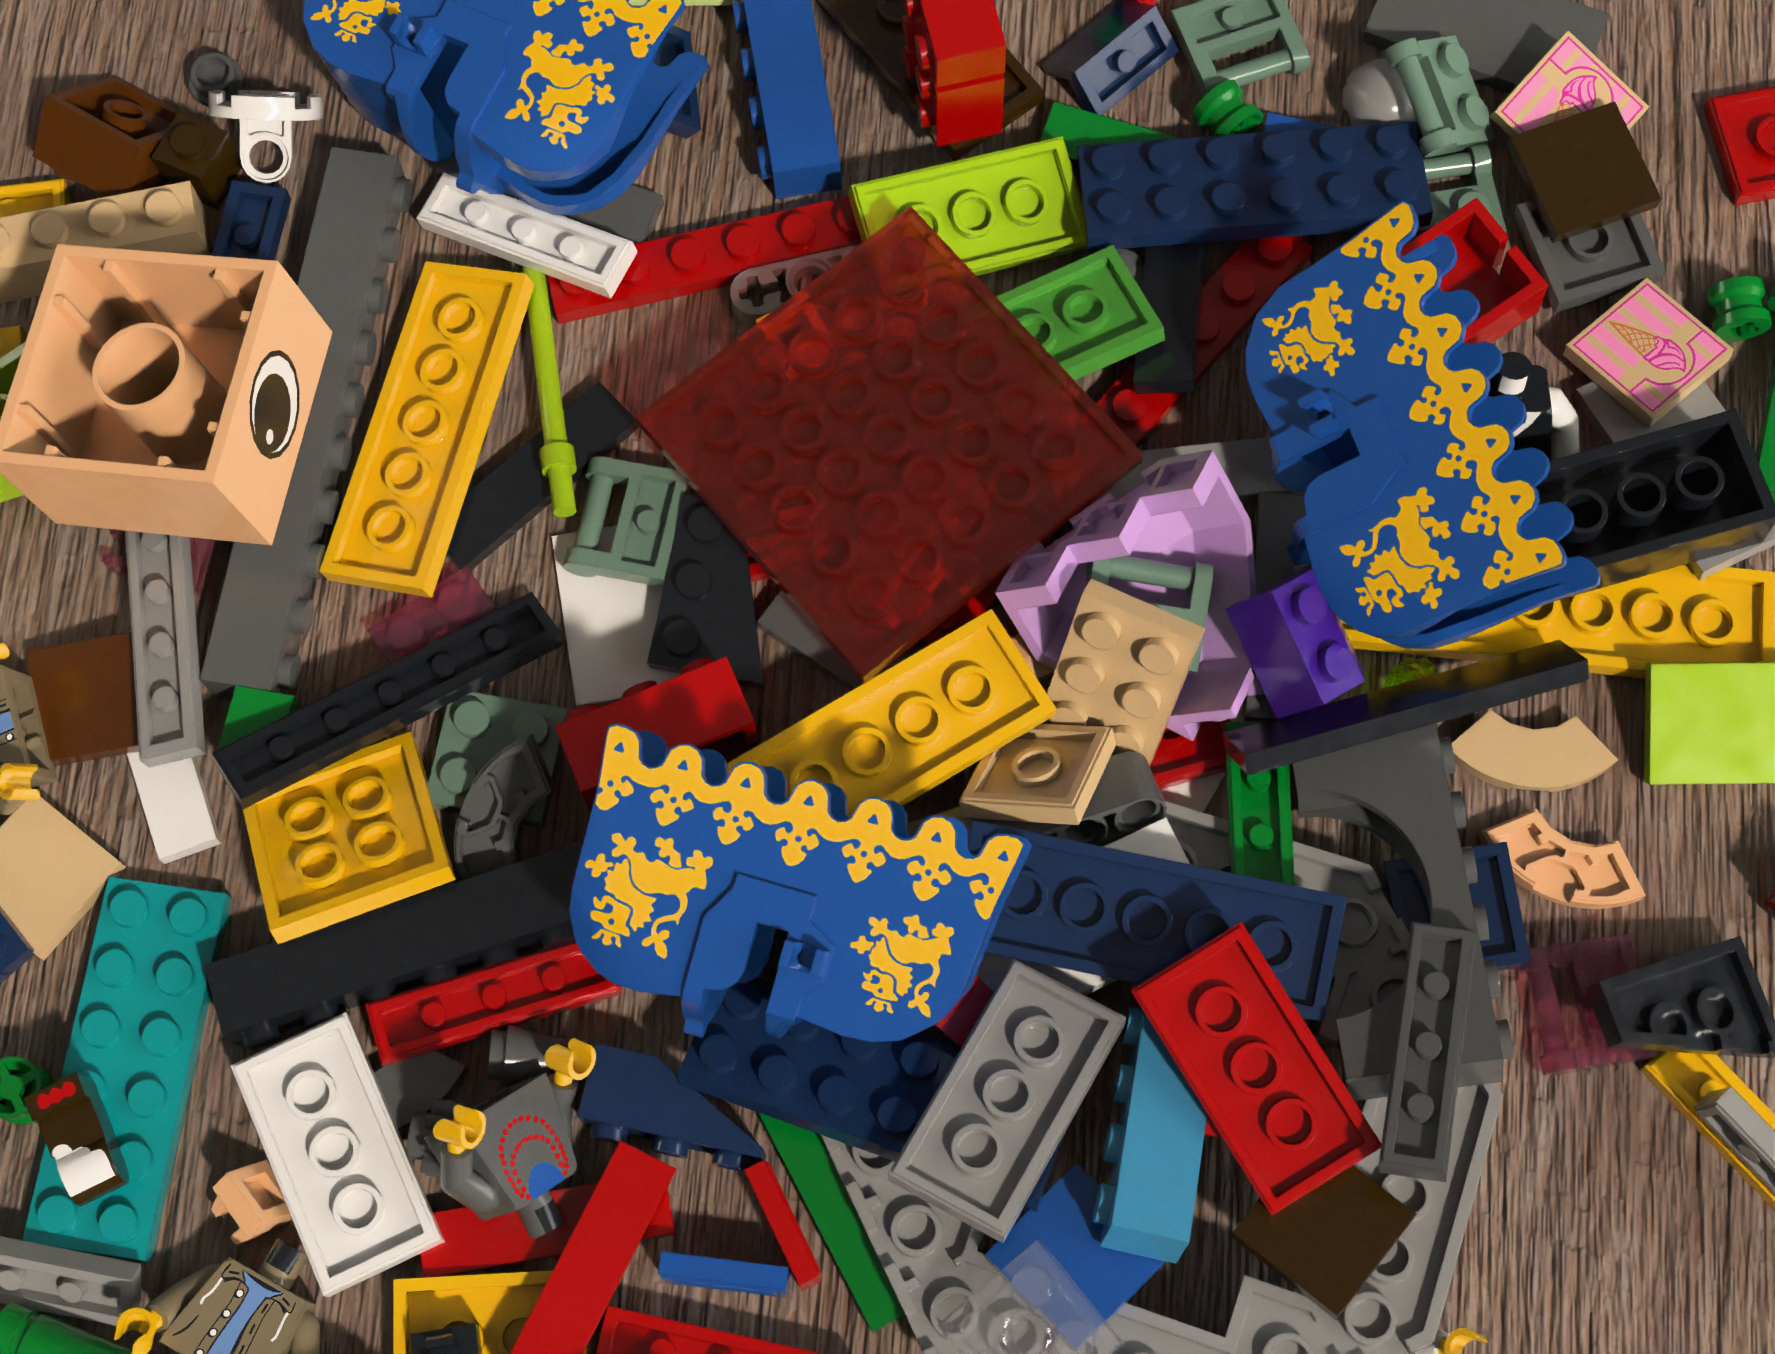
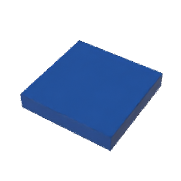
[985,1163,1165,1352]

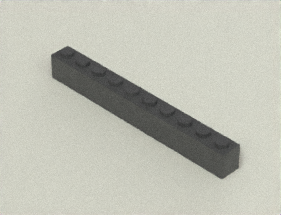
[200,147,412,700]

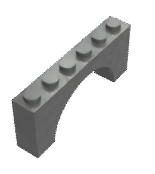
[1290,723,1513,1101]

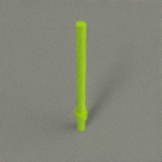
[522,266,577,517]

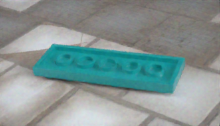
[22,877,233,1263]

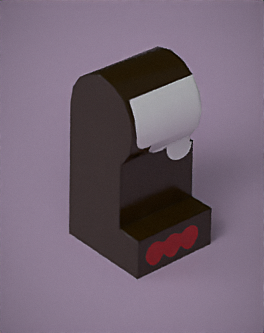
[23,1072,129,1207]

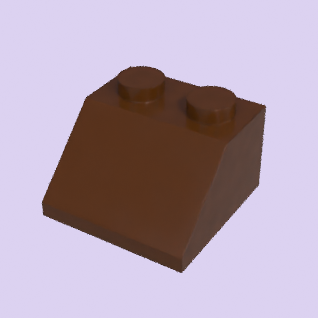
[32,75,185,198]

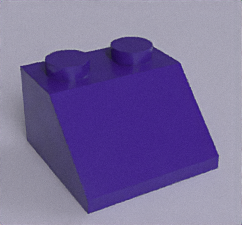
[1225,564,1365,719]

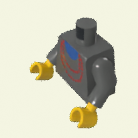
[424,1038,596,1239]

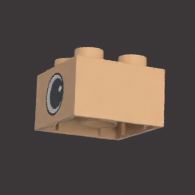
[0,244,332,546]

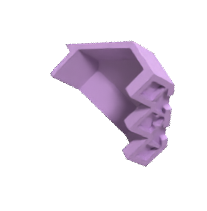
[995,450,1265,741]

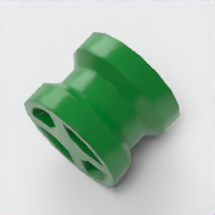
[1192,80,1264,136]
[1705,275,1772,342]
[0,1056,54,1125]

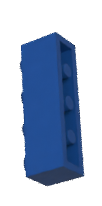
[732,0,842,199]

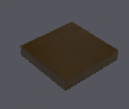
[1507,101,1662,243]
[1231,1166,1417,1320]

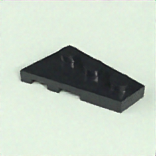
[647,493,765,689]
[1585,936,1775,1058]

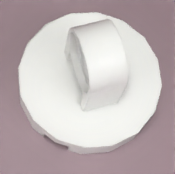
[208,90,324,183]

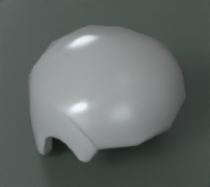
[1343,58,1421,135]

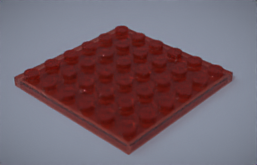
[635,207,1143,684]

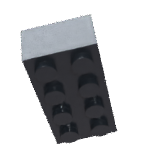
[1536,408,1775,603]

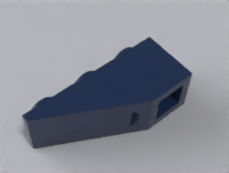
[577,1043,767,1172]

